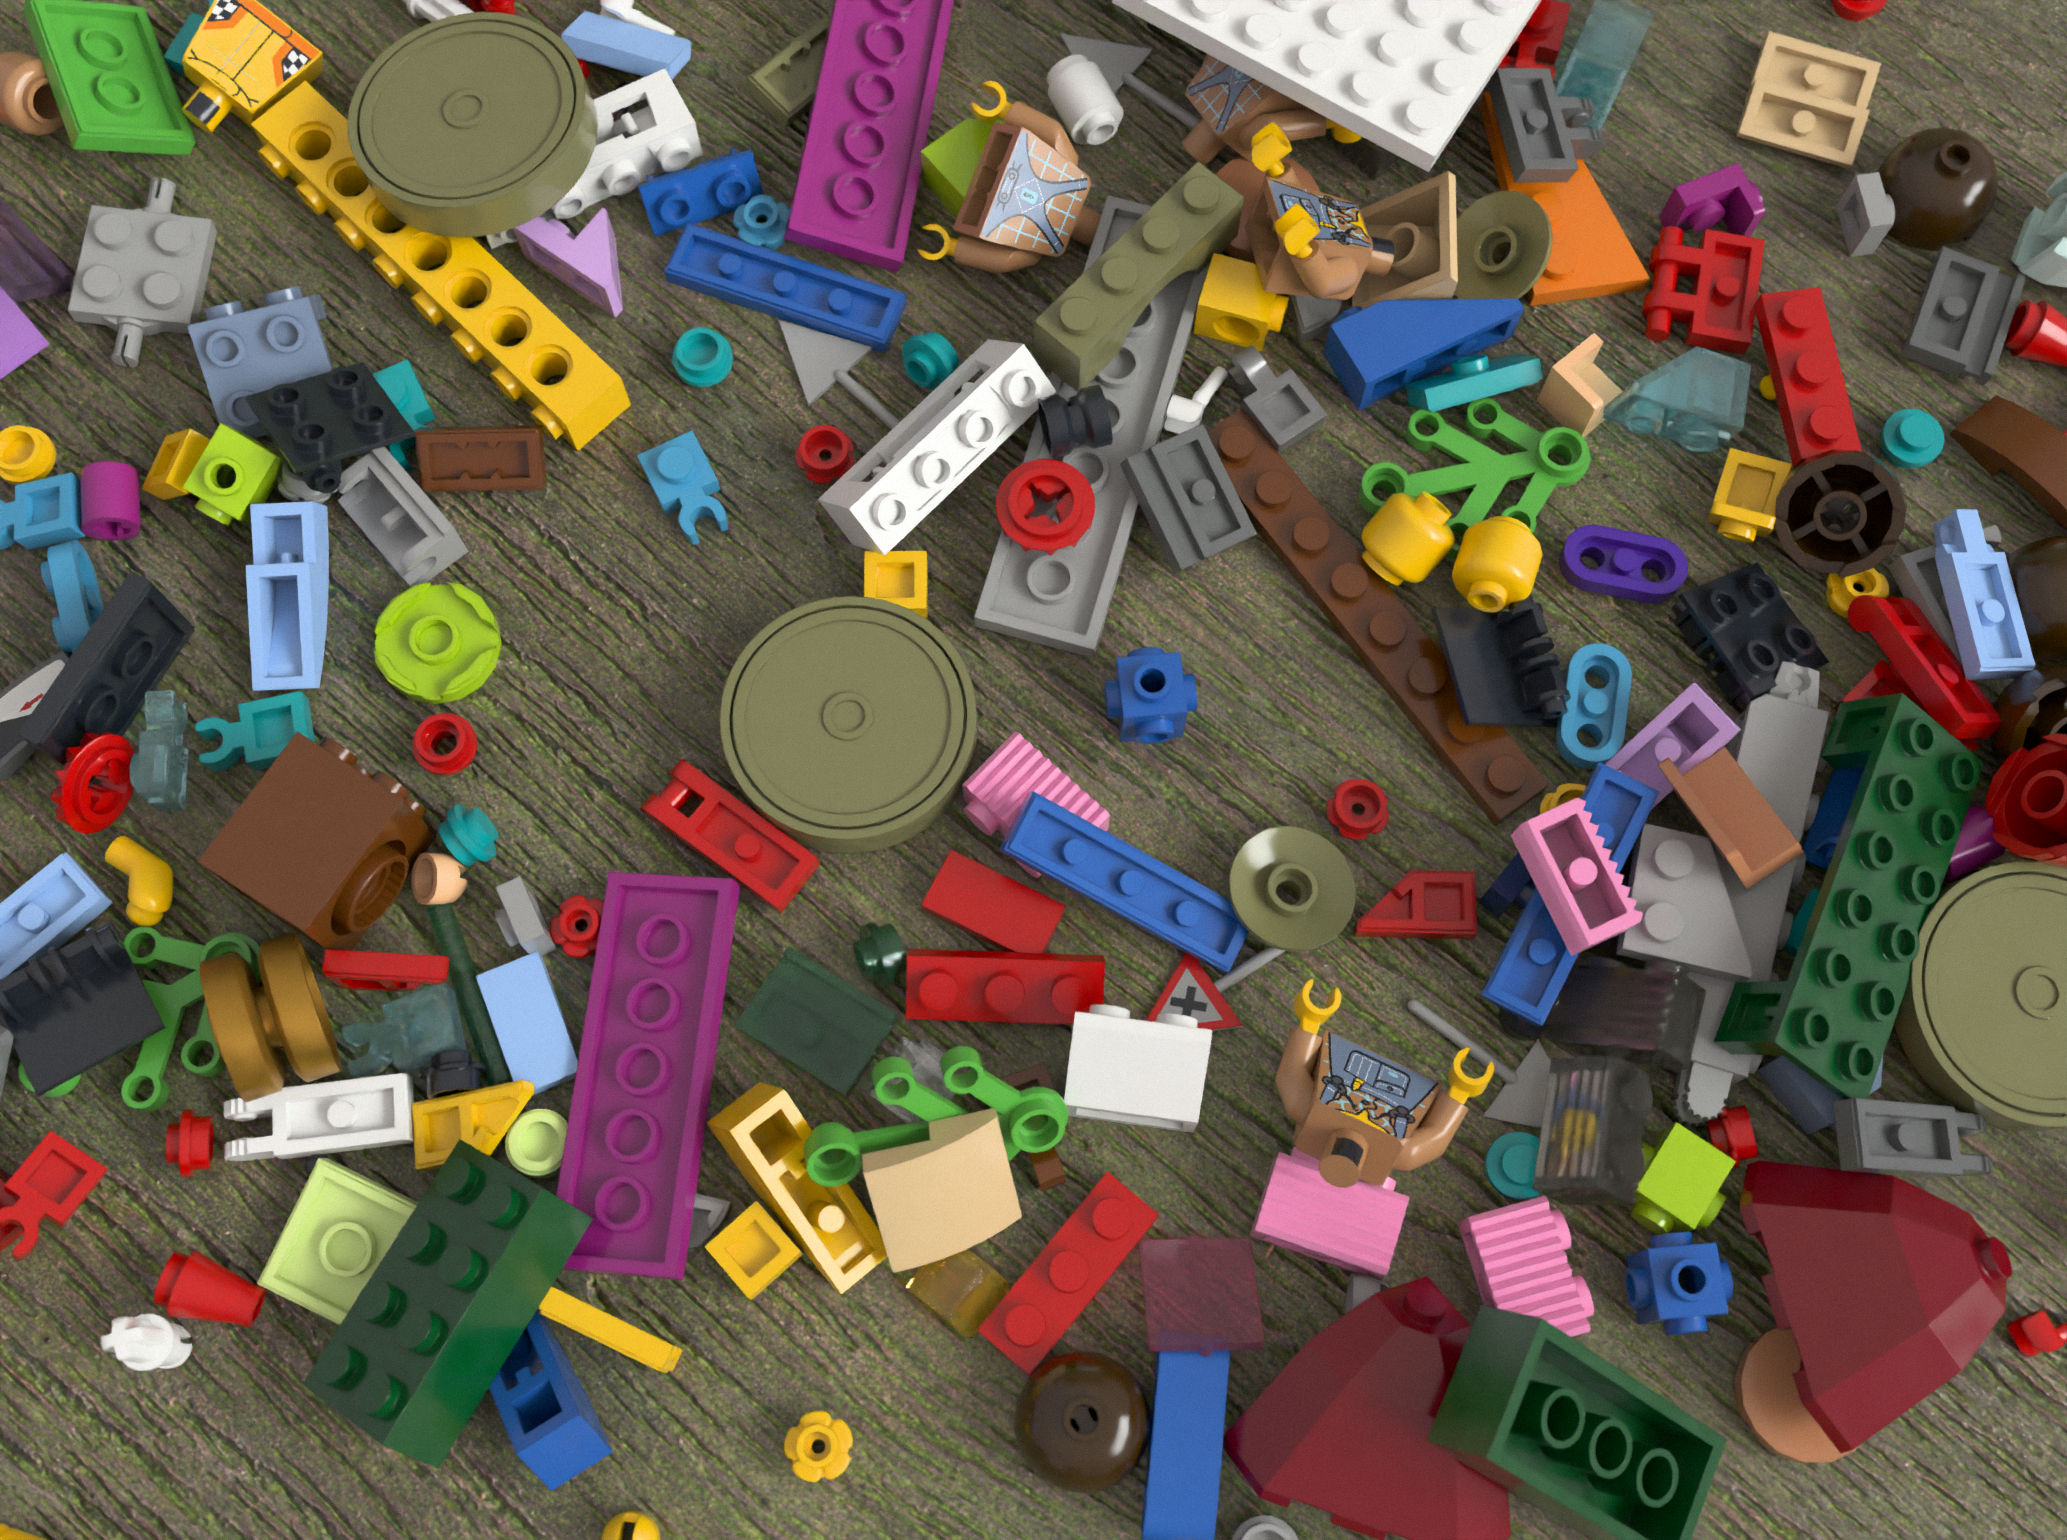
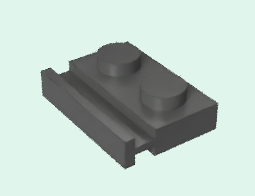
[1900,247,2026,386]
[1120,423,1257,574]

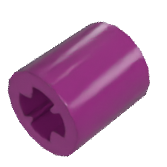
[80,461,140,541]
[1942,805,2006,884]

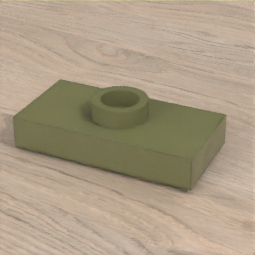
[744,15,830,129]

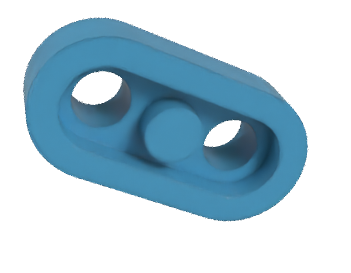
[41,540,104,653]
[1555,643,1632,769]

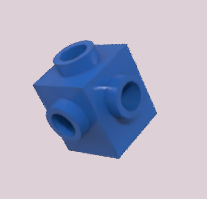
[1104,647,1197,744]
[1625,1232,1733,1335]

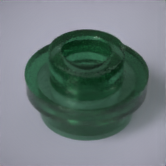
[853,922,907,987]

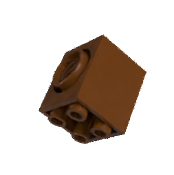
[197,731,437,951]

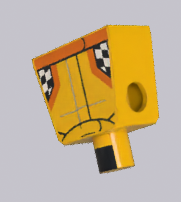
[181,0,323,133]

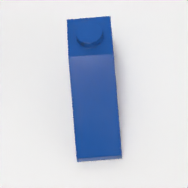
[1323,298,1524,411]
[489,1309,613,1491]

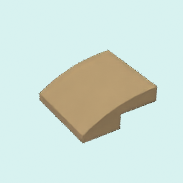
[1736,31,1881,169]
[862,1108,1022,1273]

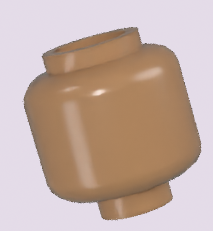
[0,51,64,136]

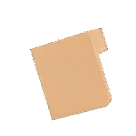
[1537,333,1627,438]

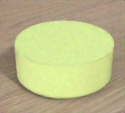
[505,1109,568,1179]

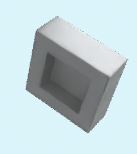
[1836,172,1895,257]
[494,876,558,956]

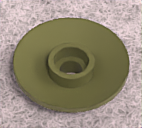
[1454,190,1553,299]
[1228,826,1356,952]

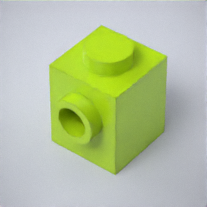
[182,423,285,526]
[1618,1122,1736,1235]

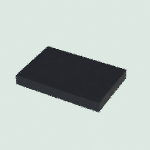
[17,571,195,783]

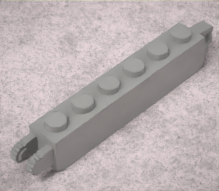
[1654,661,1829,1128]

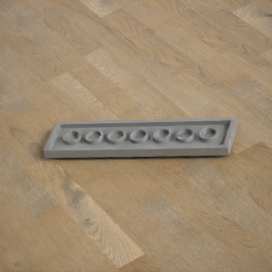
[974,195,1210,658]

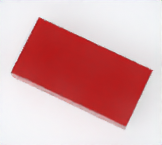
[921,849,1066,953]

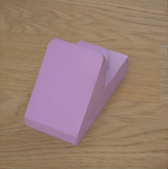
[513,208,623,318]
[1605,683,1741,812]

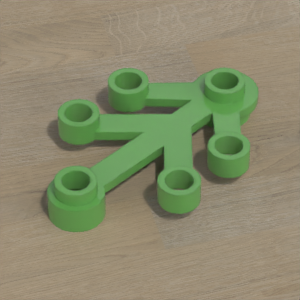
[1358,397,1590,559]
[18,926,262,1113]
[803,1046,1068,1187]

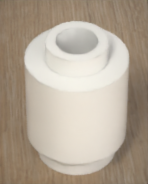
[1047,55,1124,145]

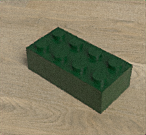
[302,1139,593,1469]
[1427,1305,1727,1540]

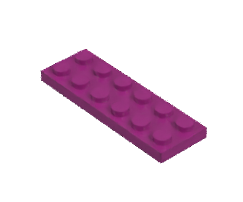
[783,0,954,272]
[556,872,740,1281]

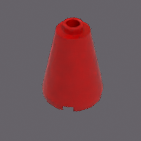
[1985,733,2067,868]

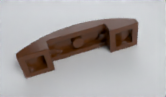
[1950,395,2067,530]

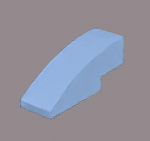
[246,501,329,691]

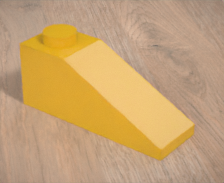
[706,1082,888,1294]

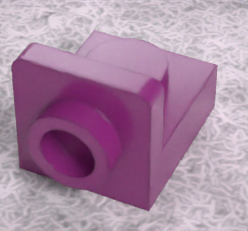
[1659,163,1765,237]

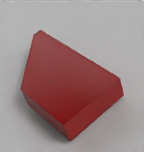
[1354,870,1477,939]
[322,949,450,992]

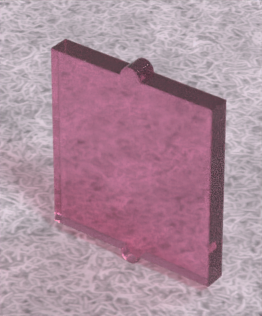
[1139,1233,1264,1357]

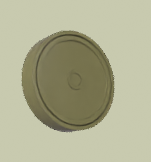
[347,12,598,237]
[720,596,978,853]
[1894,861,2067,1132]

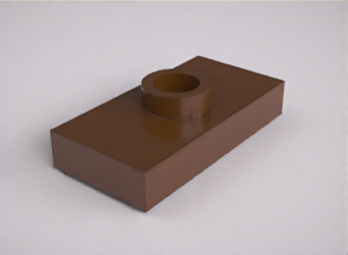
[415,425,547,492]

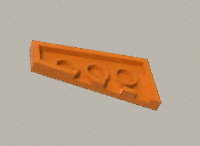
[1480,91,1650,306]

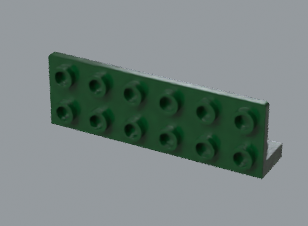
[1714,693,1983,1100]

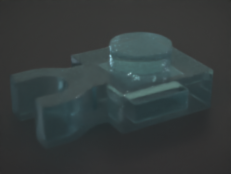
[130,690,188,811]
[342,982,467,1078]

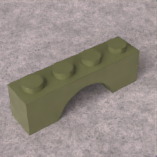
[1034,162,1244,392]

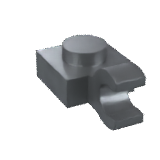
[1227,345,1327,453]

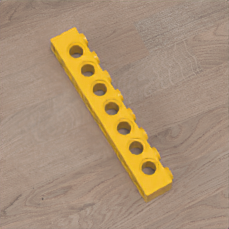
[251,81,631,451]

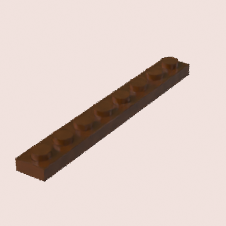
[1207,409,1549,826]

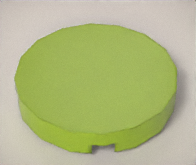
[373,582,502,704]

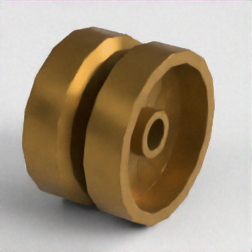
[199,932,342,1103]

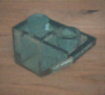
[1556,0,1656,131]
[1602,346,1751,452]

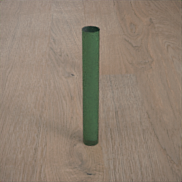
[426,903,513,1087]

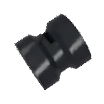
[1038,384,1113,458]

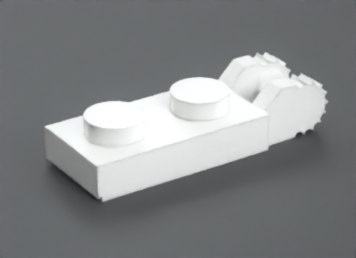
[224,1073,414,1161]

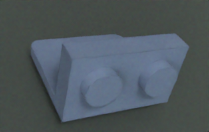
[187,286,333,438]

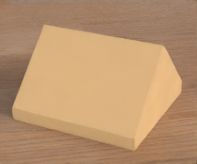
[1352,171,1458,309]

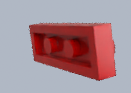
[1754,287,1862,469]
[906,948,1105,1025]
[977,1171,1159,1376]

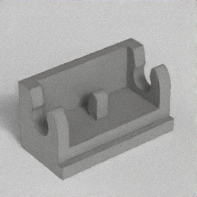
[337,446,468,588]

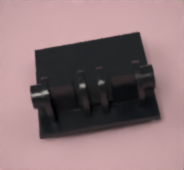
[245,362,415,494]
[1671,562,1829,710]
[1431,595,1571,728]
[0,922,166,1096]

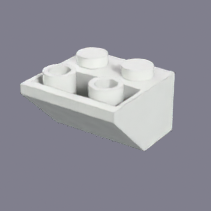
[1064,1005,1212,1133]

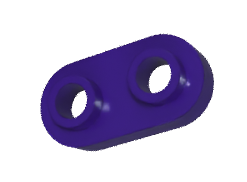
[1559,525,1688,604]

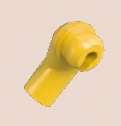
[104,836,173,927]

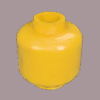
[1362,491,1454,586]
[1452,516,1542,612]

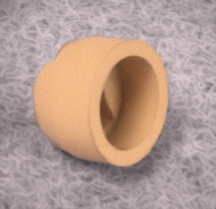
[411,853,467,905]

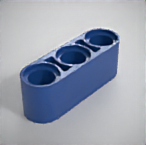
[1141,1332,1230,1540]

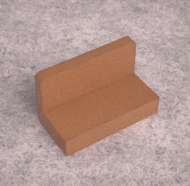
[1657,747,1804,890]

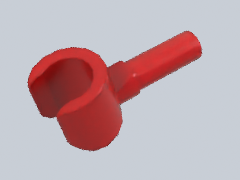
[2007,1309,2067,1357]

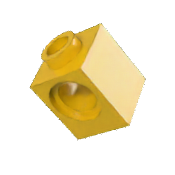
[1194,253,1289,352]

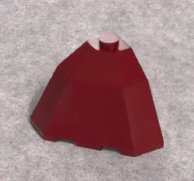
[1739,1160,2012,1453]
[1222,1276,1511,1540]

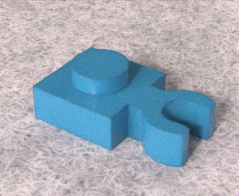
[637,431,729,545]
[0,472,85,550]

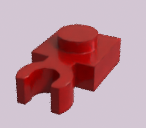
[0,1130,108,1262]

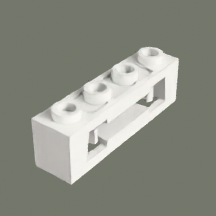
[485,68,703,249]
[818,339,1056,555]

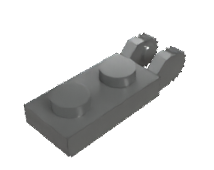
[1833,1098,1993,1178]

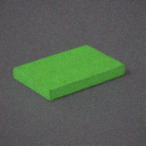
[23,0,196,155]

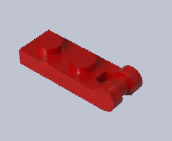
[1847,595,2002,739]
[640,759,820,914]

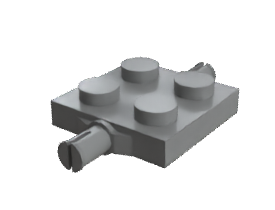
[68,177,217,367]

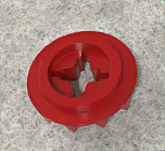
[996,459,1095,556]
[49,731,137,834]

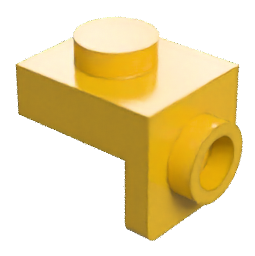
[1707,448,1792,543]

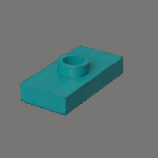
[1405,353,1543,412]

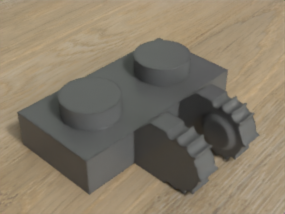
[1487,68,1605,183]

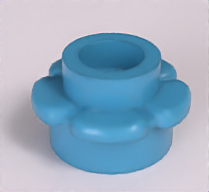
[733,195,789,250]

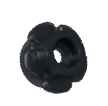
[418,1050,487,1099]

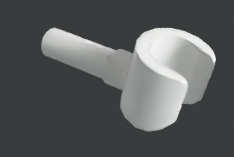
[600,0,675,36]
[1163,366,1228,434]

